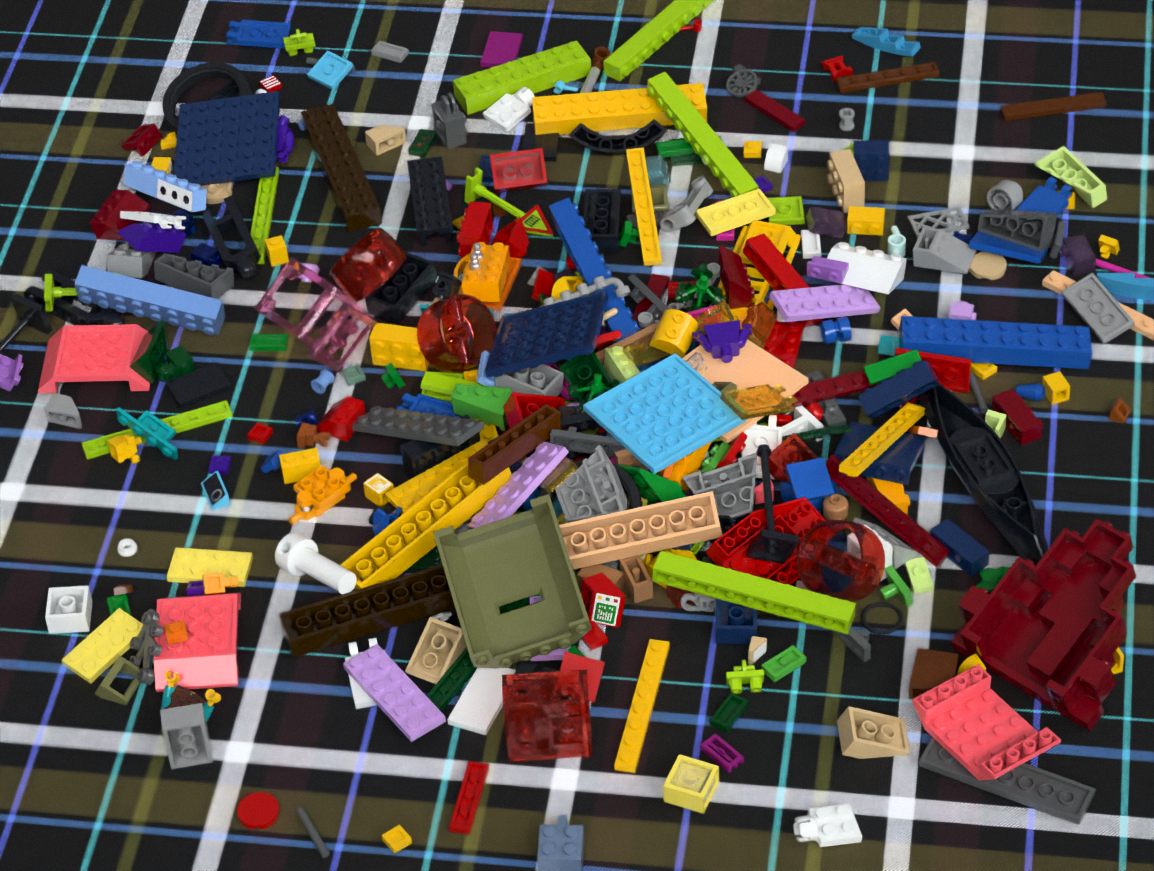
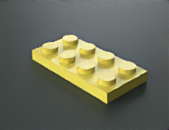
[695,189,776,236]
[166,547,253,587]
[61,608,143,684]

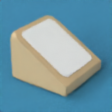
[748,636,767,665]

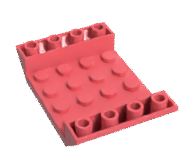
[38,324,151,393]
[154,592,241,692]
[912,665,1061,781]

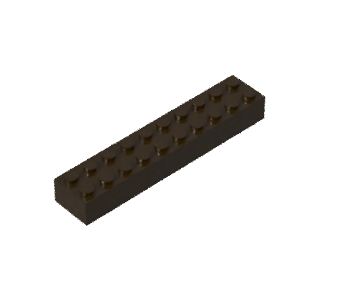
[301,104,382,232]
[279,564,455,658]

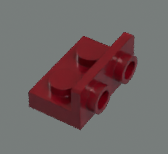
[121,123,162,157]

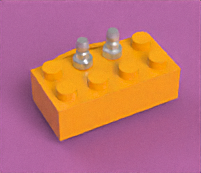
[454,242,510,302]

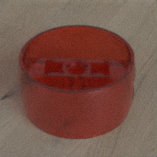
[329,228,406,302]
[417,294,497,373]
[797,519,885,602]

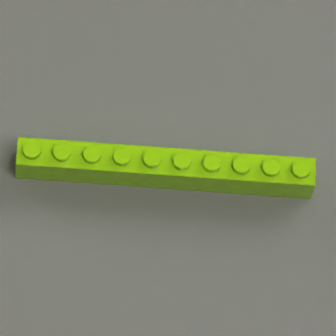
[603,0,714,81]
[646,72,759,198]
[653,551,856,634]

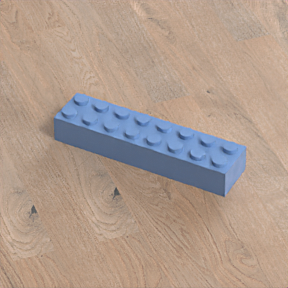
[75,265,225,335]

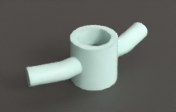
[887,226,906,258]

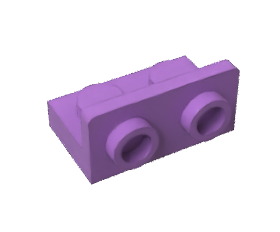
[807,256,849,283]
[0,354,24,391]

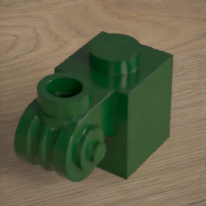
[156,345,195,382]

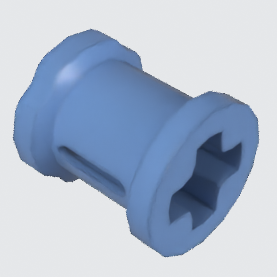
[310,369,335,394]

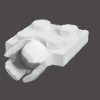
[483,87,534,132]
[793,804,862,847]

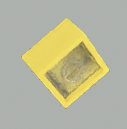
[663,754,719,814]

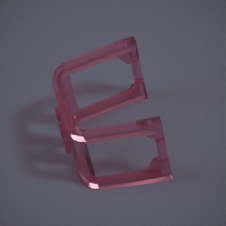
[254,258,377,373]

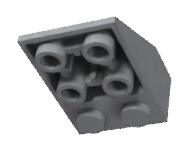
[913,227,977,274]
[107,240,156,278]

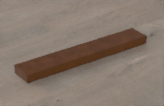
[836,62,940,93]
[1000,92,1107,121]

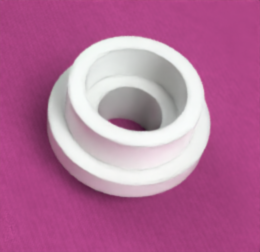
[117,538,137,557]

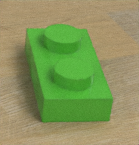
[700,441,729,473]
[761,645,806,682]

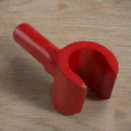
[680,19,702,32]

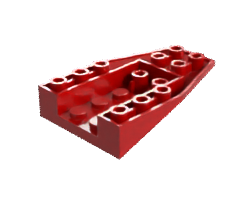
[706,497,831,612]

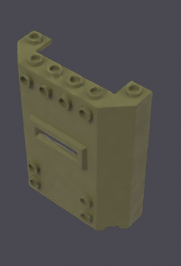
[433,494,592,669]

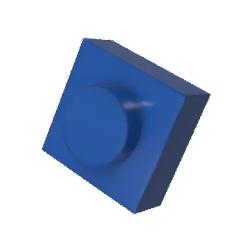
[260,450,284,474]

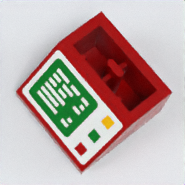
[580,572,626,628]

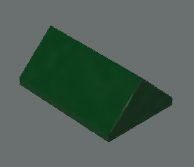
[129,321,168,383]
[559,352,613,402]

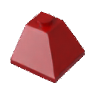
[491,217,529,258]

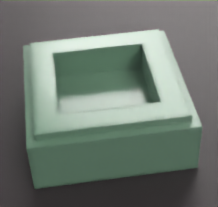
[341,364,366,386]

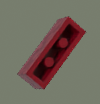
[992,389,1043,446]

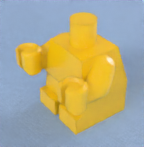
[107,434,142,464]

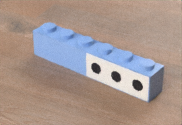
[124,161,207,212]

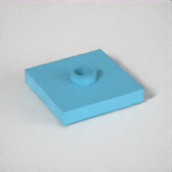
[307,50,354,90]

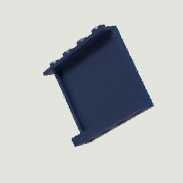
[834,422,927,485]

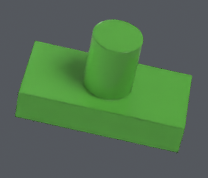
[879,565,914,607]

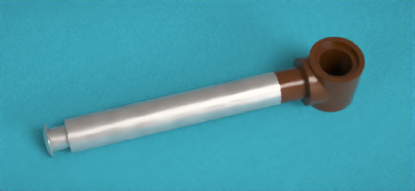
[580,46,611,93]

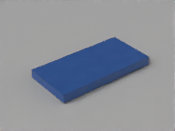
[969,231,1049,264]

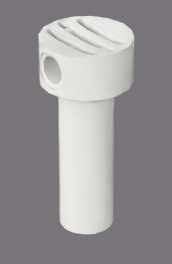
[275,532,357,594]

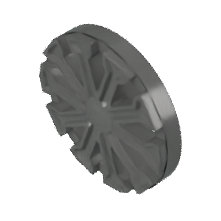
[726,69,758,98]

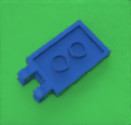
[226,20,291,49]
[1016,177,1072,216]
[396,393,462,417]

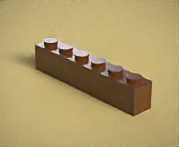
[468,404,561,485]

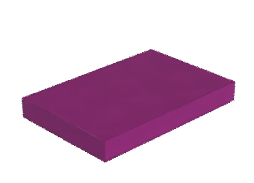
[480,31,523,68]

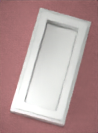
[801,229,821,259]

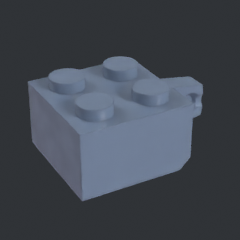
[537,815,584,871]

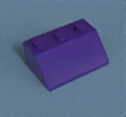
[118,222,186,253]

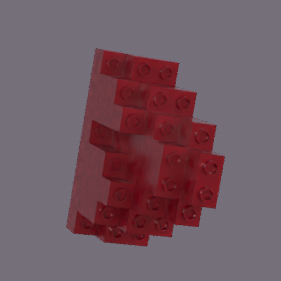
[951,519,1136,732]

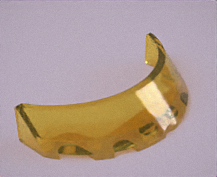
[622,300,734,366]

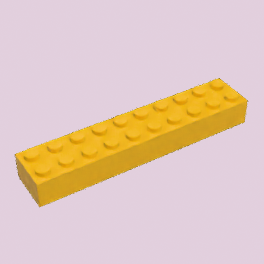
[532,83,707,135]
[341,461,512,591]

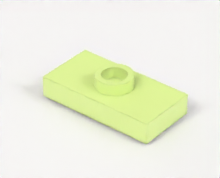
[905,557,934,594]

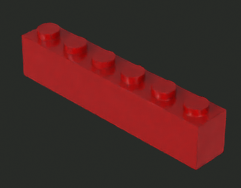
[743,233,824,327]

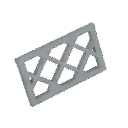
[907,206,969,238]

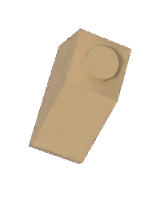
[365,125,407,156]

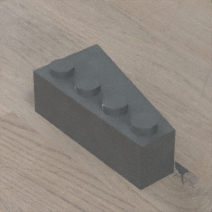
[977,209,1058,252]
[154,253,234,299]

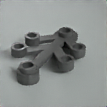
[129,609,163,685]

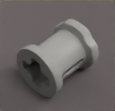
[839,108,855,131]

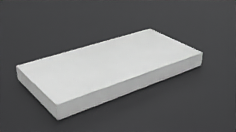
[447,667,516,735]

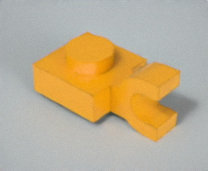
[202,573,239,595]

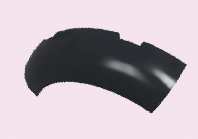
[569,119,667,154]

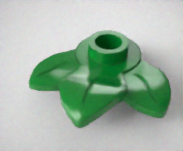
[975,566,1009,592]

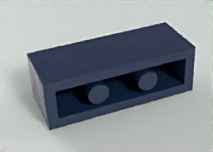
[930,519,989,577]

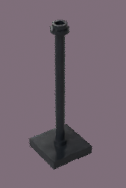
[0,294,52,354]
[746,444,800,564]

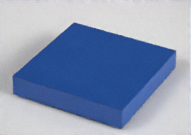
[785,457,835,501]

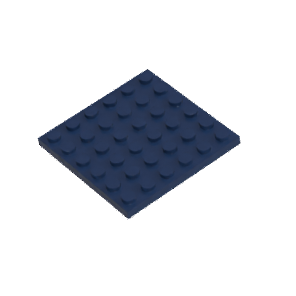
[174,91,281,186]
[485,291,608,378]

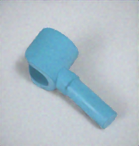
[553,80,578,94]

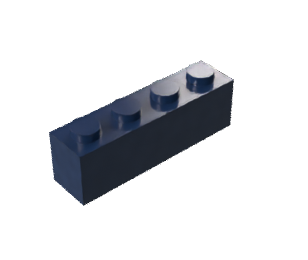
[858,360,940,419]

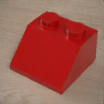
[317,396,366,442]

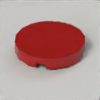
[237,792,280,830]

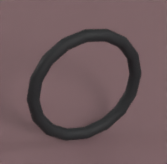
[861,602,903,634]

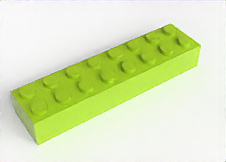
[453,40,591,115]

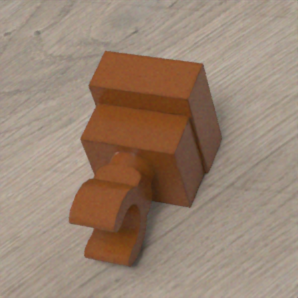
[297,423,331,449]

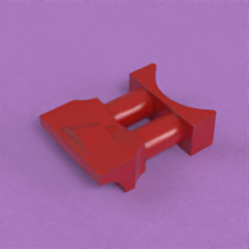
[820,55,853,82]

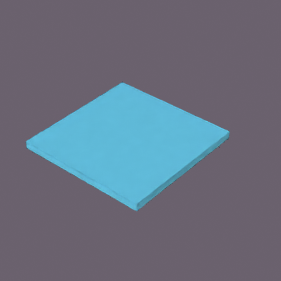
[583,353,748,474]

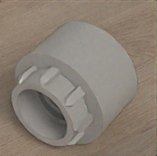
[987,180,1023,210]

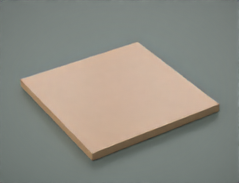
[682,339,809,444]

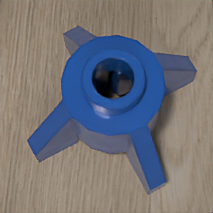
[373,507,402,536]

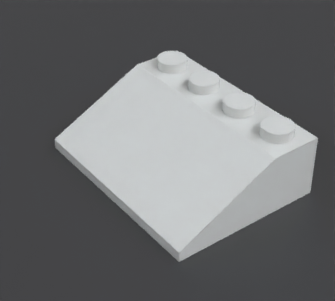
[818,242,907,294]

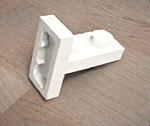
[781,406,823,444]

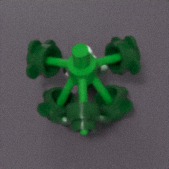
[674,263,726,312]
[568,373,620,414]

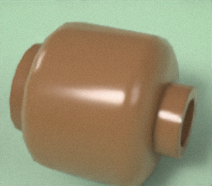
[823,494,849,523]

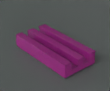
[700,733,744,773]

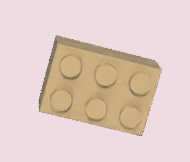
[827,149,865,213]

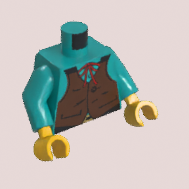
[161,670,221,723]

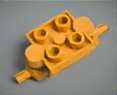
[288,465,357,525]

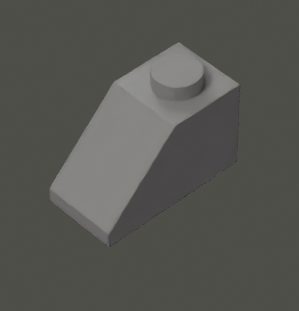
[44,393,82,429]

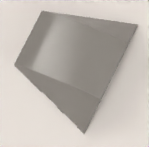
[555,445,628,523]
[682,453,757,519]

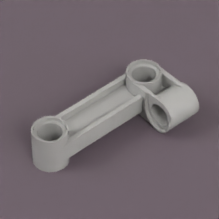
[660,176,714,232]

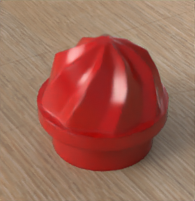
[805,403,823,421]

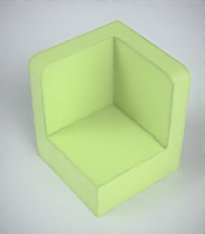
[985,410,1007,439]

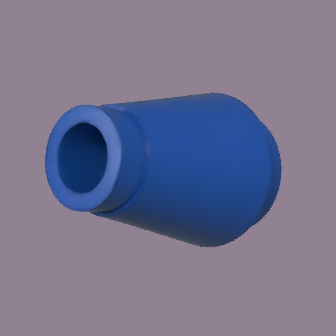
[1016,383,1046,402]

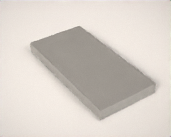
[1061,273,1135,344]

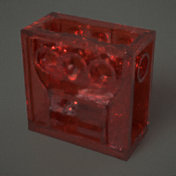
[502,669,593,762]

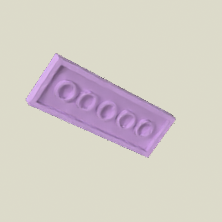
[769,284,880,322]
[467,442,569,529]
[343,644,446,742]

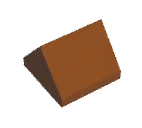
[1108,397,1131,424]

